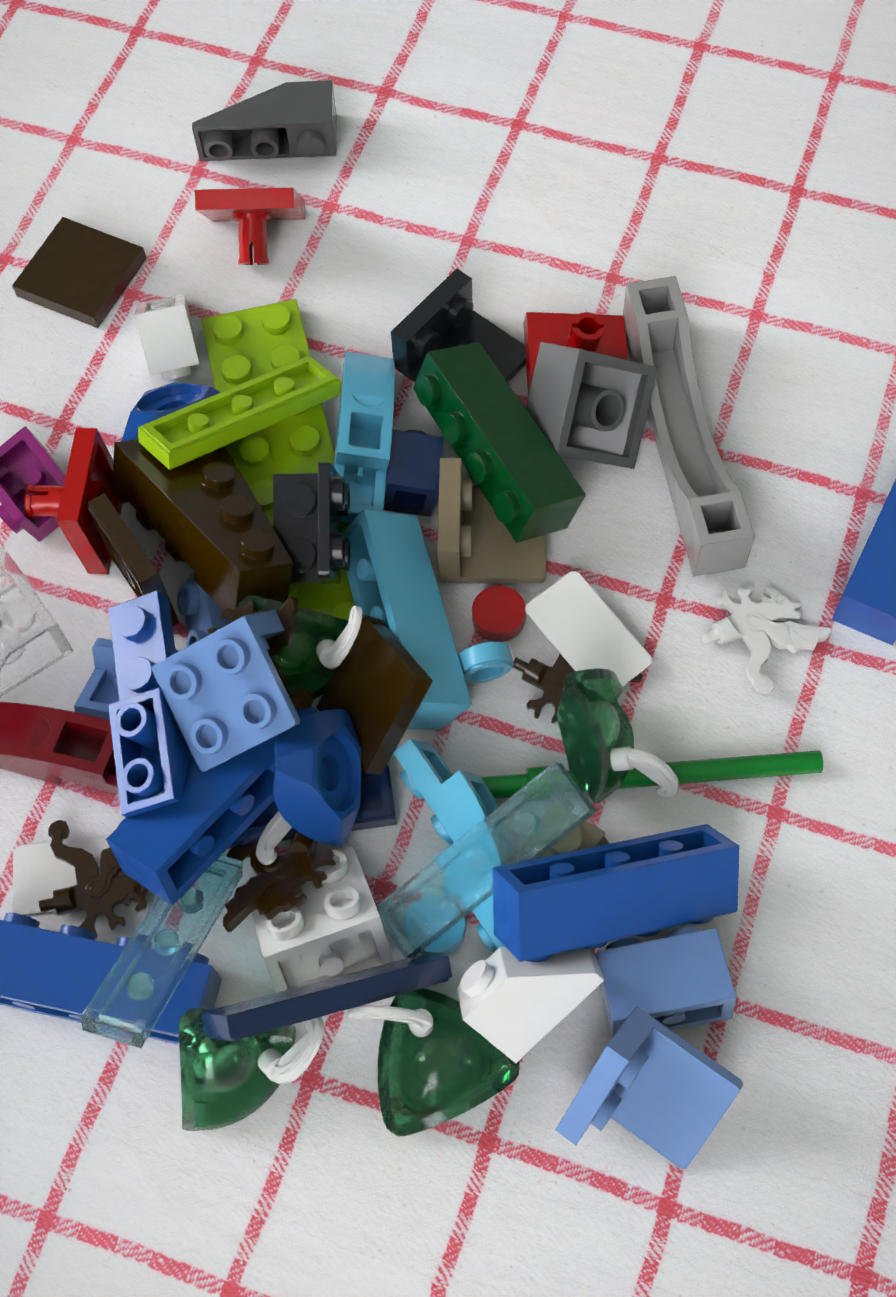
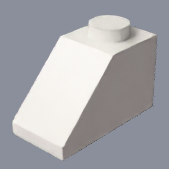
[134,294,200,380]
[457,947,604,1063]

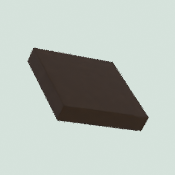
[12,217,147,328]
[87,493,180,627]
[316,615,433,775]

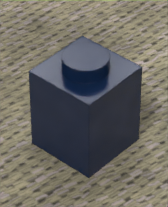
[383,429,444,517]

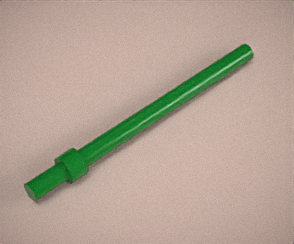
[482,750,823,802]

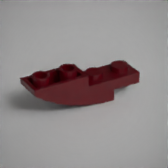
[0,702,119,795]

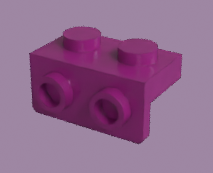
[0,426,66,542]

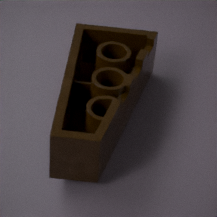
[112,439,293,613]

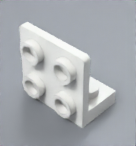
[244,845,394,993]

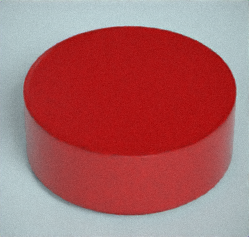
[472,586,526,642]

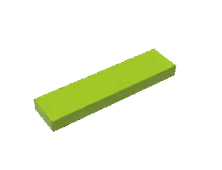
[138,356,341,470]

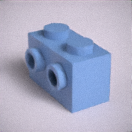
[596,926,736,1038]

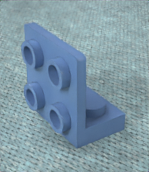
[150,609,300,771]
[555,1006,743,1169]

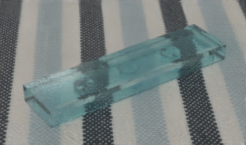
[376,761,596,958]
[81,855,243,1048]

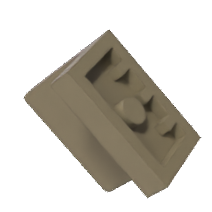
[437,458,546,583]

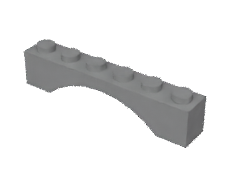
[623,276,755,577]

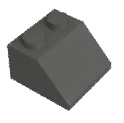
[526,342,658,469]

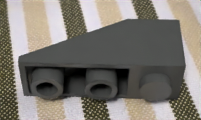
[192,80,337,161]

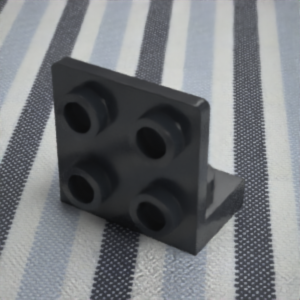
[391,268,526,383]
[273,462,351,584]

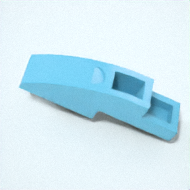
[333,351,395,523]
[393,738,522,953]

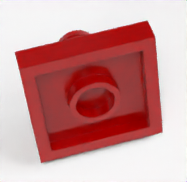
[194,188,305,265]
[523,312,628,397]
[25,428,122,574]

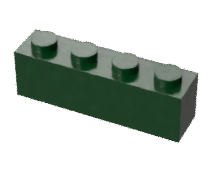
[413,342,586,543]

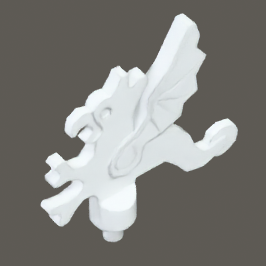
[702,585,832,695]

